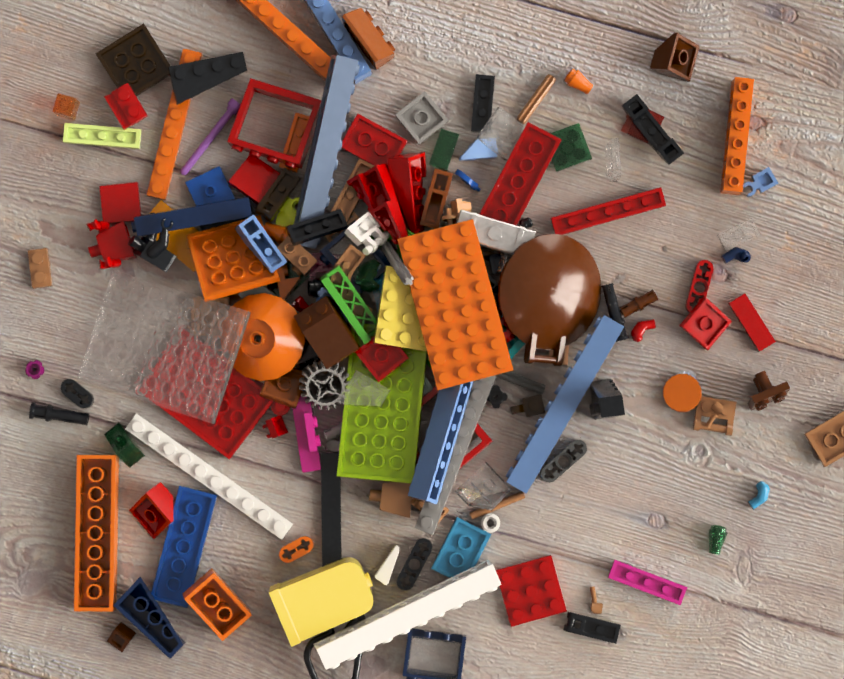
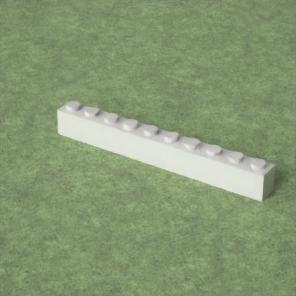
[313,560,502,670]

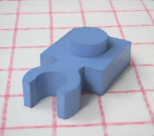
[743,167,778,197]

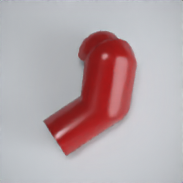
[631,319,656,342]

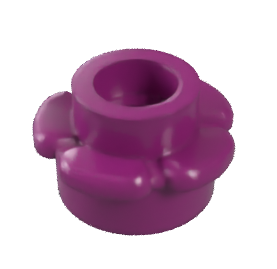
[25,360,44,379]

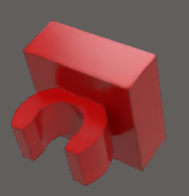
[262,416,289,439]

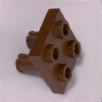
[748,371,790,411]

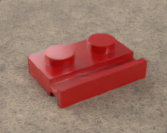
[104,83,148,130]

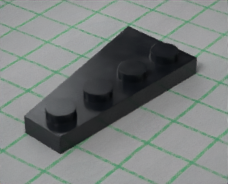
[168,52,247,105]

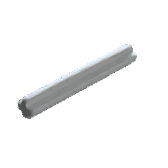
[380,242,414,286]

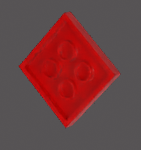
[496,555,567,627]

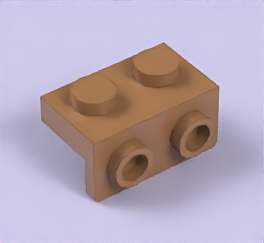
[277,236,317,277]

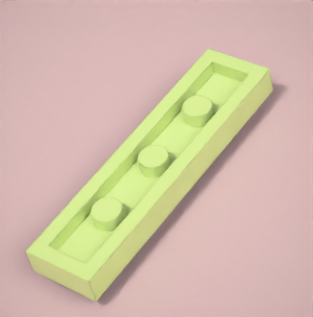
[63,123,142,149]

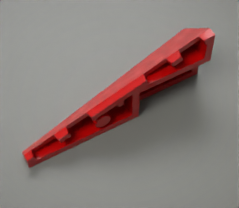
[347,163,408,246]

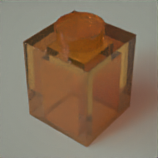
[53,93,80,120]

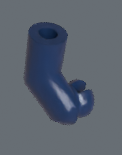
[721,247,751,264]

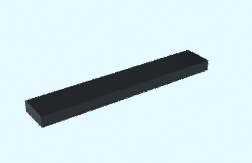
[321,453,342,567]

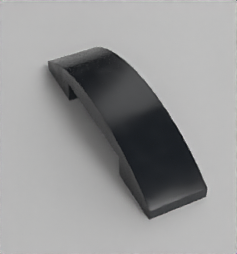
[622,94,684,165]

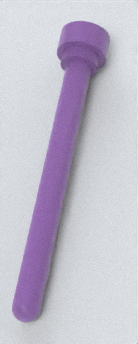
[180,98,241,175]

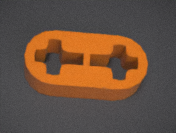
[279,536,314,563]

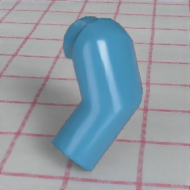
[748,481,770,510]

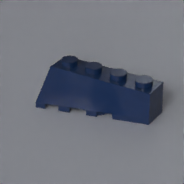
[113,576,186,659]

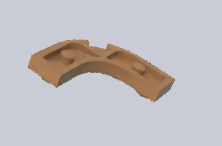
[330,243,373,323]

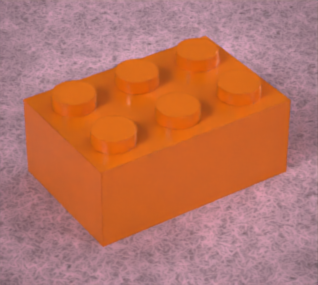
[183,568,252,641]

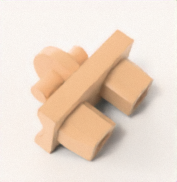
[441,199,472,225]

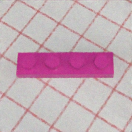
[608,559,687,605]

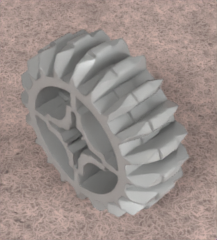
[299,361,351,410]

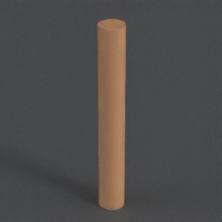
[470,491,525,520]

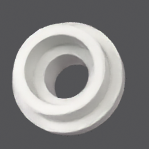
[481,513,500,533]

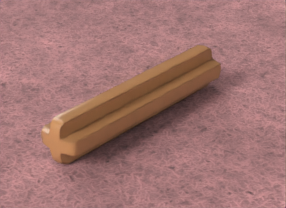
[517,74,556,124]

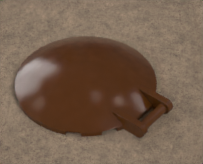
[498,234,601,366]

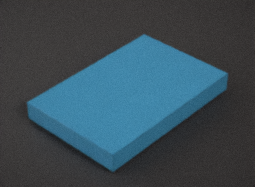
[431,517,491,578]

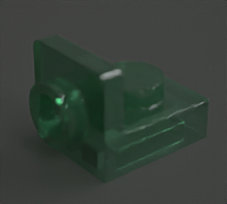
[354,259,380,292]

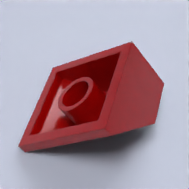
[129,482,174,539]

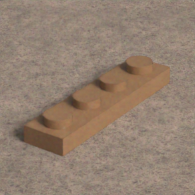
[331,158,374,234]

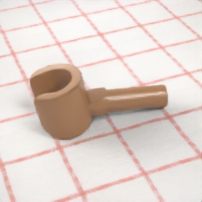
[706,401,724,428]
[590,586,603,614]

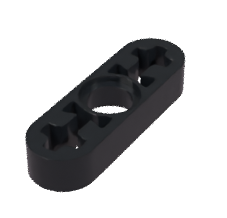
[397,538,432,590]

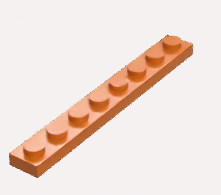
[147,49,202,200]

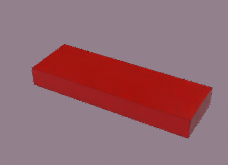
[728,293,776,352]

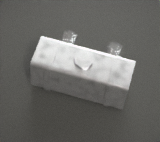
[456,209,536,274]

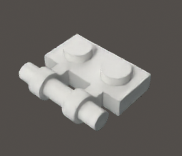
[344,211,390,255]

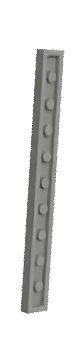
[414,375,497,535]

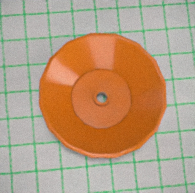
[220,293,305,381]

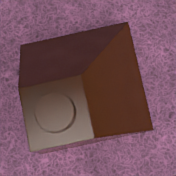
[650,33,699,82]

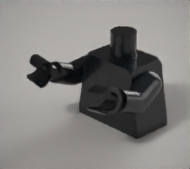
[128,212,177,273]

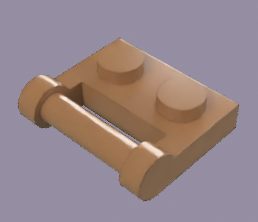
[693,396,737,436]

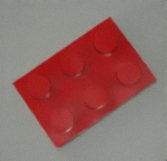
[341,113,408,166]

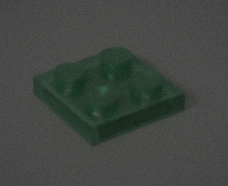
[550,123,592,172]

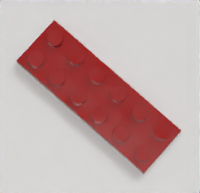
[479,122,562,226]

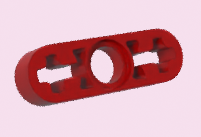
[685,260,714,313]

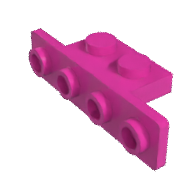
[292,396,321,473]

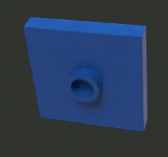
[185,166,235,206]

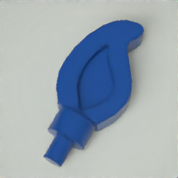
[455,169,481,192]

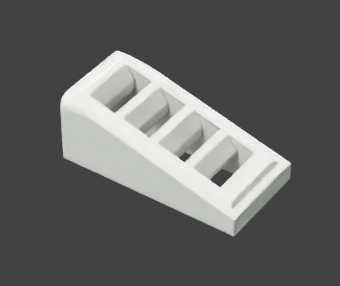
[374,545,400,586]

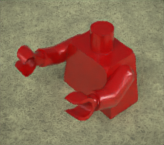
[86,219,137,269]

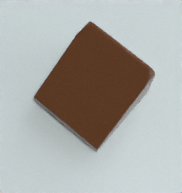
[107,622,136,652]

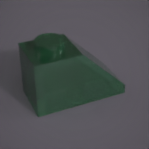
[104,422,145,468]

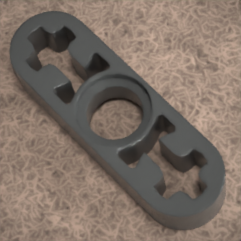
[540,440,587,483]

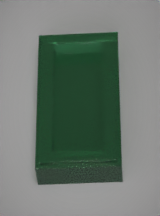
[429,128,459,171]

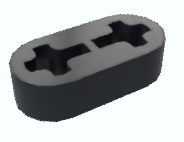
[61,379,94,409]

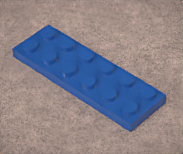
[151,486,217,608]

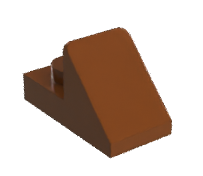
[277,265,301,301]

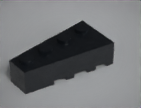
[589,379,625,420]

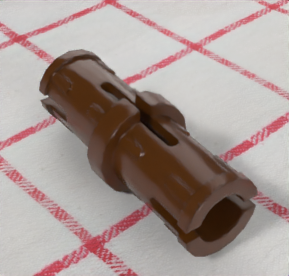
[619,289,658,318]

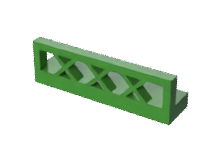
[320,265,377,344]

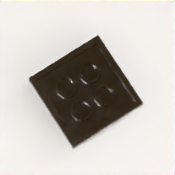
[95,23,171,96]

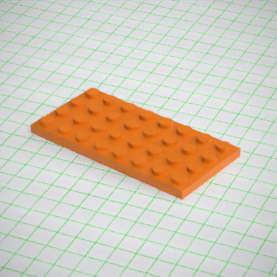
[397,219,513,391]

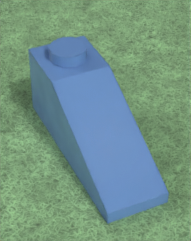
[234,214,287,273]

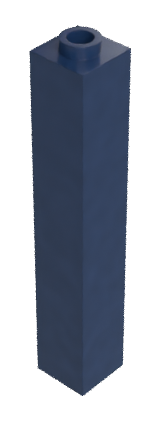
[131,197,252,237]

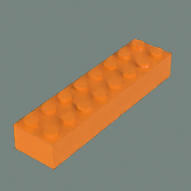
[74,455,119,612]

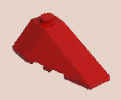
[387,152,427,234]

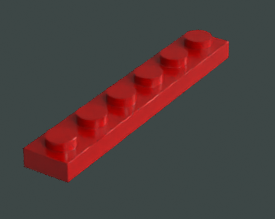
[551,187,666,235]

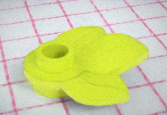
[276,197,300,227]

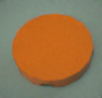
[663,374,702,412]

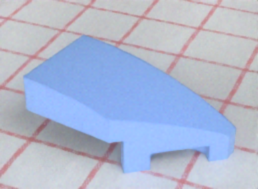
[459,138,497,161]

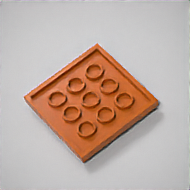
[187,215,280,302]

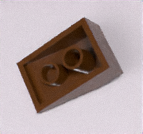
[294,296,360,369]

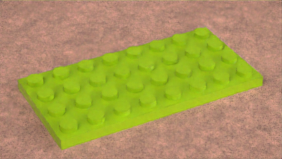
[337,324,427,484]

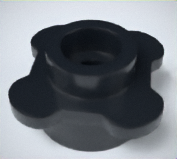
[487,385,508,408]

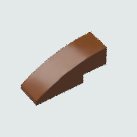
[420,168,454,229]

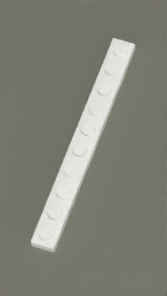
[125,413,293,540]

